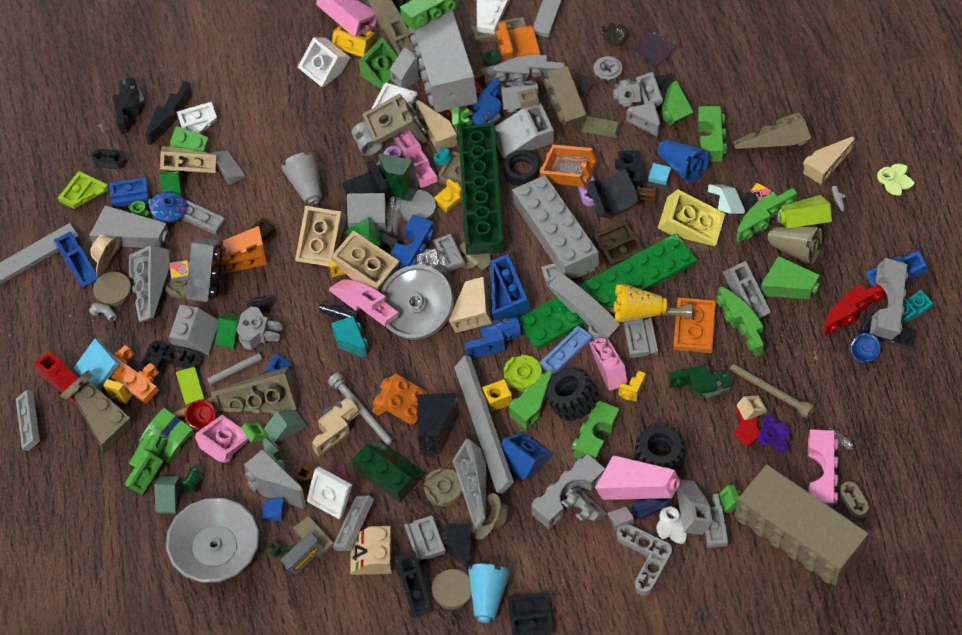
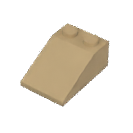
[295,206,346,267]
[331,230,399,292]

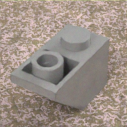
[390,47,419,89]

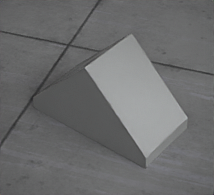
[626,103,660,136]

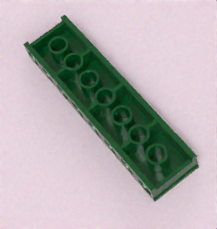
[458,121,504,255]

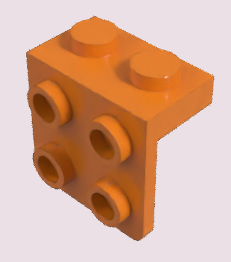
[495,22,540,61]
[372,374,427,425]

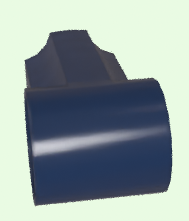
[632,498,671,521]

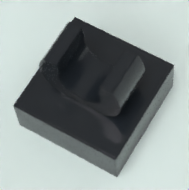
[380,233,404,254]

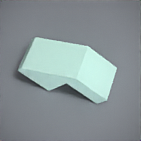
[708,184,745,214]

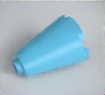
[469,564,510,623]

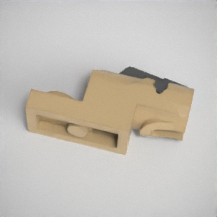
[312,397,359,456]

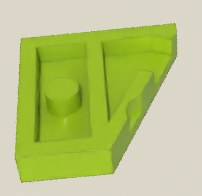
[58,171,109,209]

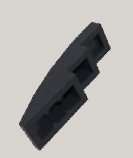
[145,81,192,145]

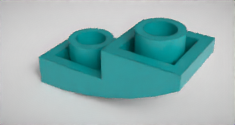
[901,290,933,324]

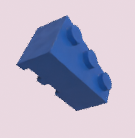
[491,254,531,320]

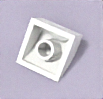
[298,37,350,87]

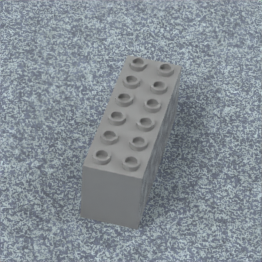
[408,11,478,113]

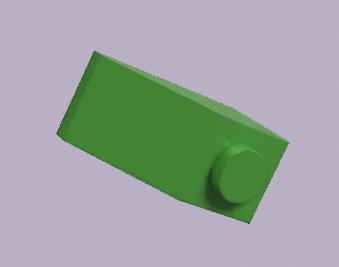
[662,81,693,126]

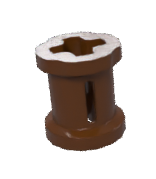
[637,185,656,203]
[295,465,313,490]

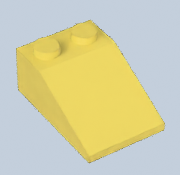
[658,189,725,246]

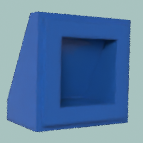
[264,354,292,373]
[262,498,285,522]

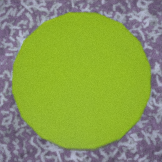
[504,355,542,392]

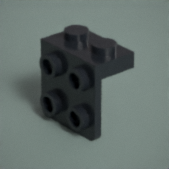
[342,159,390,201]
[586,170,639,219]

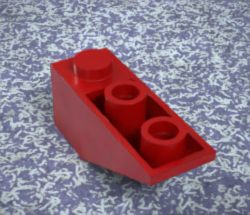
[34,351,83,405]

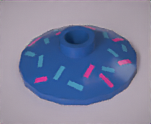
[149,191,187,223]

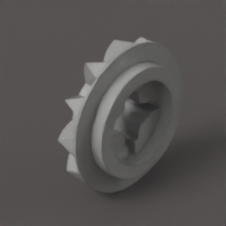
[594,56,622,81]

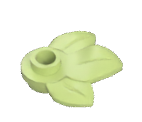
[877,164,914,196]

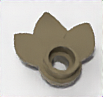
[458,243,492,270]

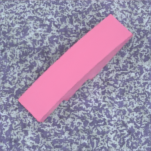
[392,128,438,188]

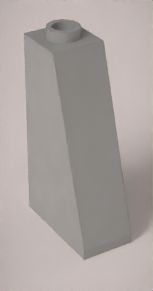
[89,206,169,248]

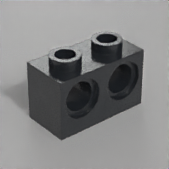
[615,150,644,191]

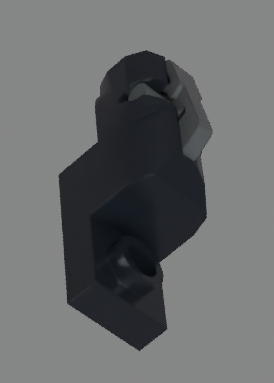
[113,78,145,134]

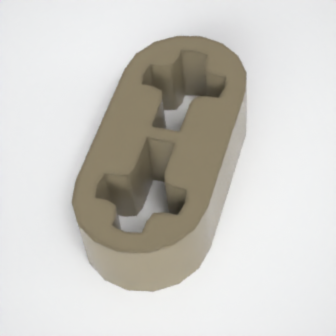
[839,481,869,519]

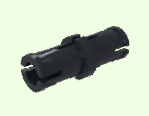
[319,301,359,322]

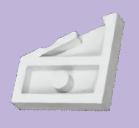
[177,102,217,135]

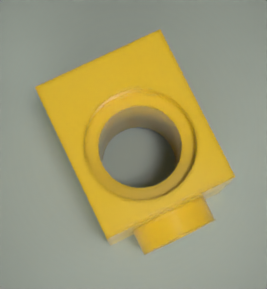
[482,379,512,412]

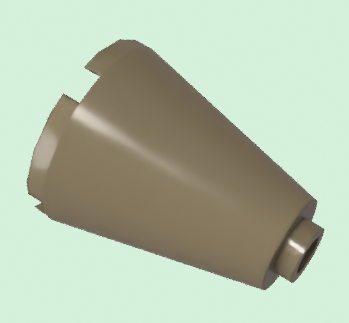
[768,227,823,264]

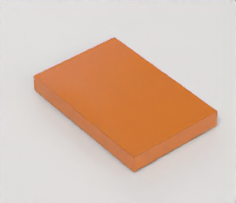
[673,297,716,353]

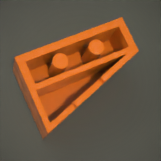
[221,226,267,274]

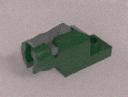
[667,365,732,399]

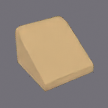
[737,395,767,420]

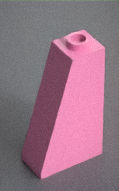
[316,0,377,37]
[595,456,681,500]

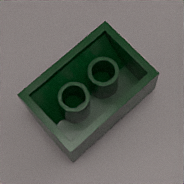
[352,440,425,503]

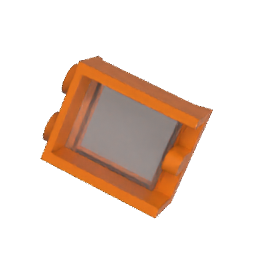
[540,145,598,190]

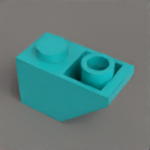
[331,316,369,358]

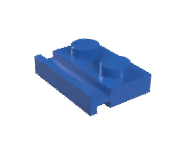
[109,177,149,208]

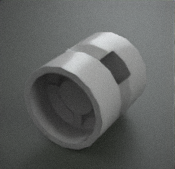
[351,121,383,156]

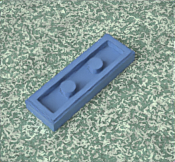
[540,325,593,376]

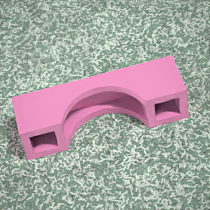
[808,429,838,509]

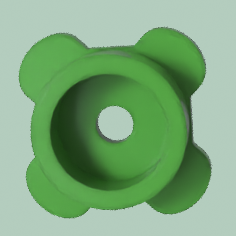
[129,201,149,217]

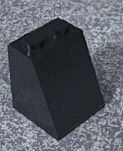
[417,393,459,456]

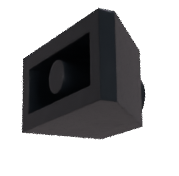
[442,524,472,570]

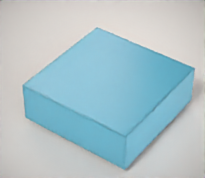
[648,163,671,185]

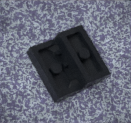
[507,592,554,635]

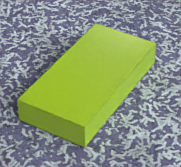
[176,367,204,407]

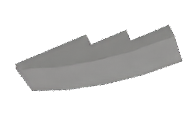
[547,272,620,339]

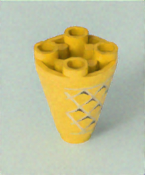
[614,284,667,322]

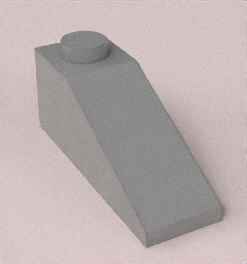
[723,261,771,319]

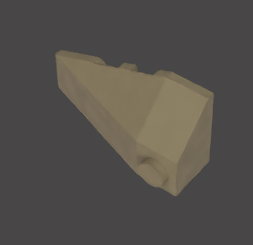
[211,367,297,414]

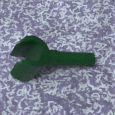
[268,542,295,557]

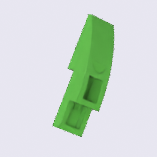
[736,188,797,243]
[716,287,764,357]

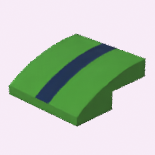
[139,408,194,464]

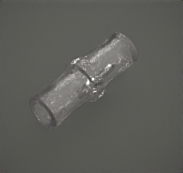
[386,197,402,236]

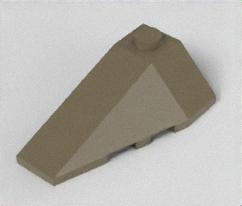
[733,112,811,149]

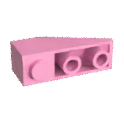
[589,338,628,391]

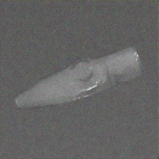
[828,428,854,450]

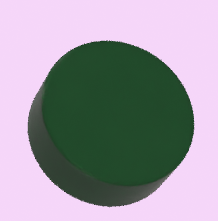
[483,50,500,67]

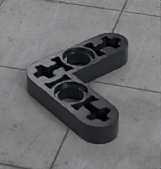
[136,340,202,383]

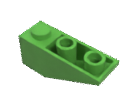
[400,0,458,31]
[509,370,552,430]

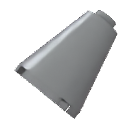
[281,152,322,205]

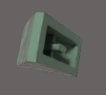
[264,410,307,444]
[155,476,180,514]

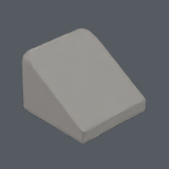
[607,507,634,532]

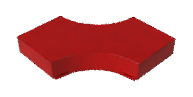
[734,406,760,448]

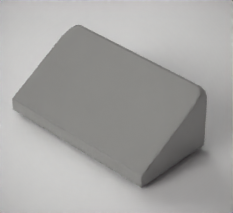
[636,72,663,107]
[212,151,245,185]

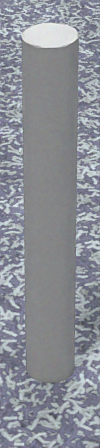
[207,353,262,386]

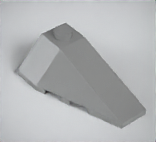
[453,439,486,530]

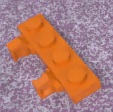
[110,345,159,404]

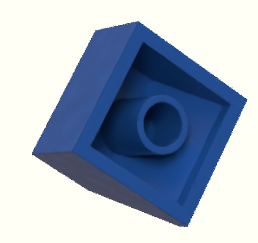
[501,432,553,480]

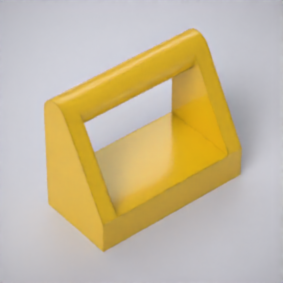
[332,25,376,57]

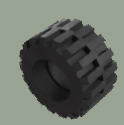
[545,367,599,421]
[634,424,685,472]

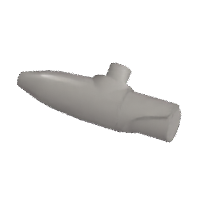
[831,186,845,211]

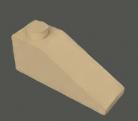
[416,101,458,151]
[803,137,855,185]
[160,147,216,173]

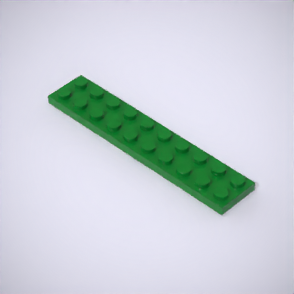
[517,233,697,350]

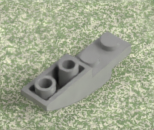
[490,55,564,82]

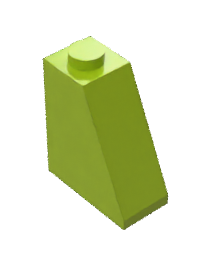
[779,195,832,229]

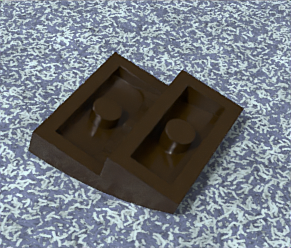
[592,221,644,266]

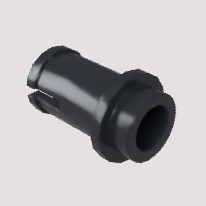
[247,295,272,309]

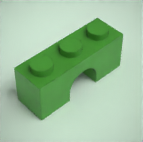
[698,106,726,162]
[572,401,620,462]

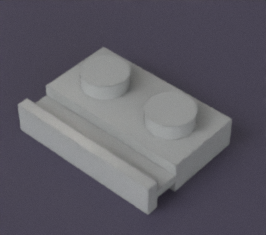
[623,318,658,358]
[404,516,445,562]

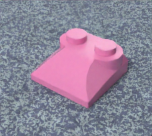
[195,415,249,462]

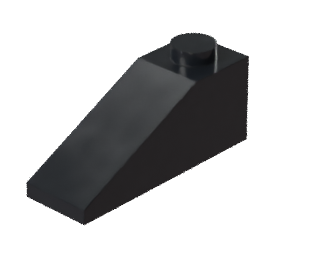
[394,550,432,617]

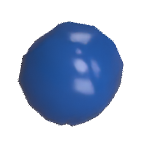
[850,333,881,363]

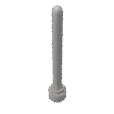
[328,372,392,445]

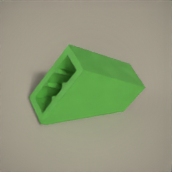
[760,256,821,299]

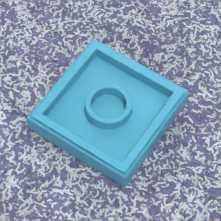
[73,338,120,391]

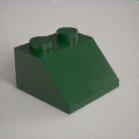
[378,154,420,201]

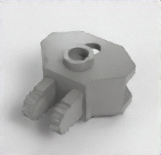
[237,307,283,350]

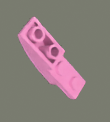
[329,279,399,326]

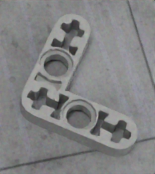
[617,524,672,596]

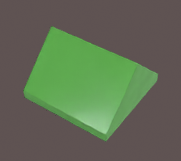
[359,38,398,88]

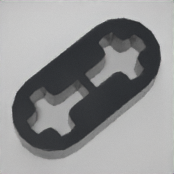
[91,149,127,169]

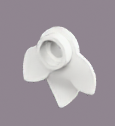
[657,507,686,544]

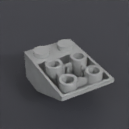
[495,103,554,159]

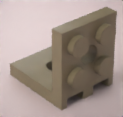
[362,93,428,145]

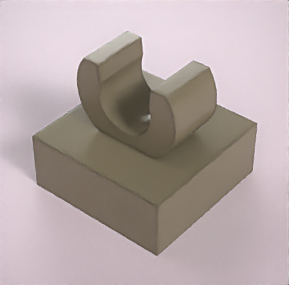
[517,88,539,108]

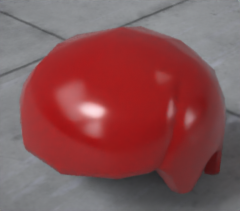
[185,400,217,430]

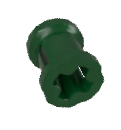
[179,467,205,493]

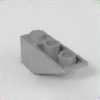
[677,480,712,535]

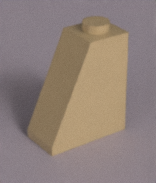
[449,277,492,333]

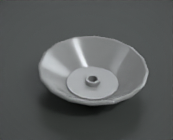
[166,498,259,583]

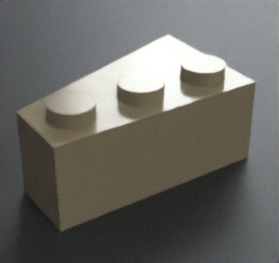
[543,66,586,127]

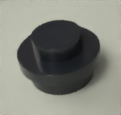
[740,192,758,211]

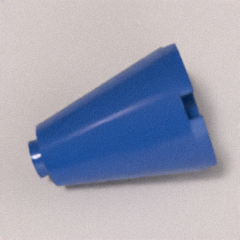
[658,140,709,183]

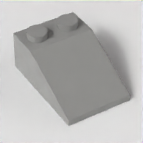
[244,450,306,508]

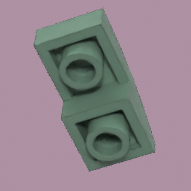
[263,438,287,473]

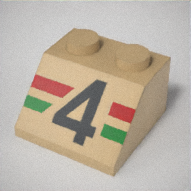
[350,526,392,575]

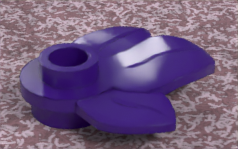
[758,415,791,451]

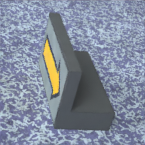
[281,532,325,576]

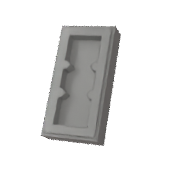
[434,234,465,272]

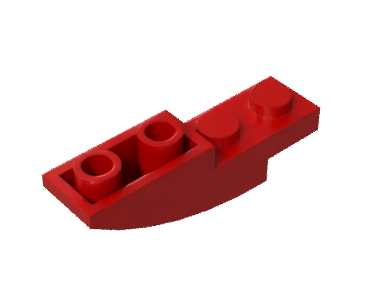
[822,284,886,336]

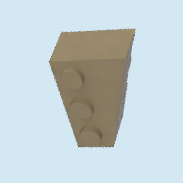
[74,381,131,453]

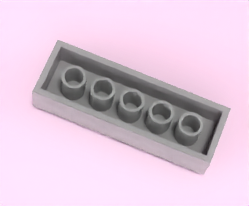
[512,175,599,279]

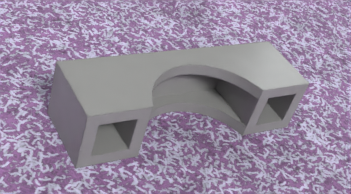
[870,258,908,340]
[532,454,605,529]

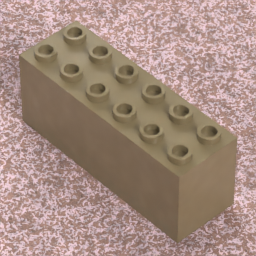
[735,464,869,586]

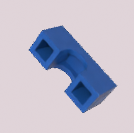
[390,214,435,270]

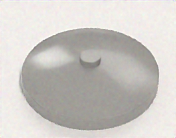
[380,265,454,340]

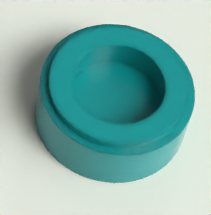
[434,148,452,166]

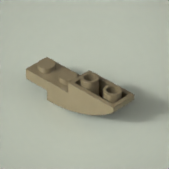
[369,0,414,56]

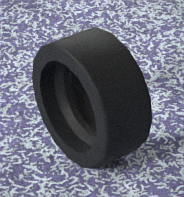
[504,150,539,186]

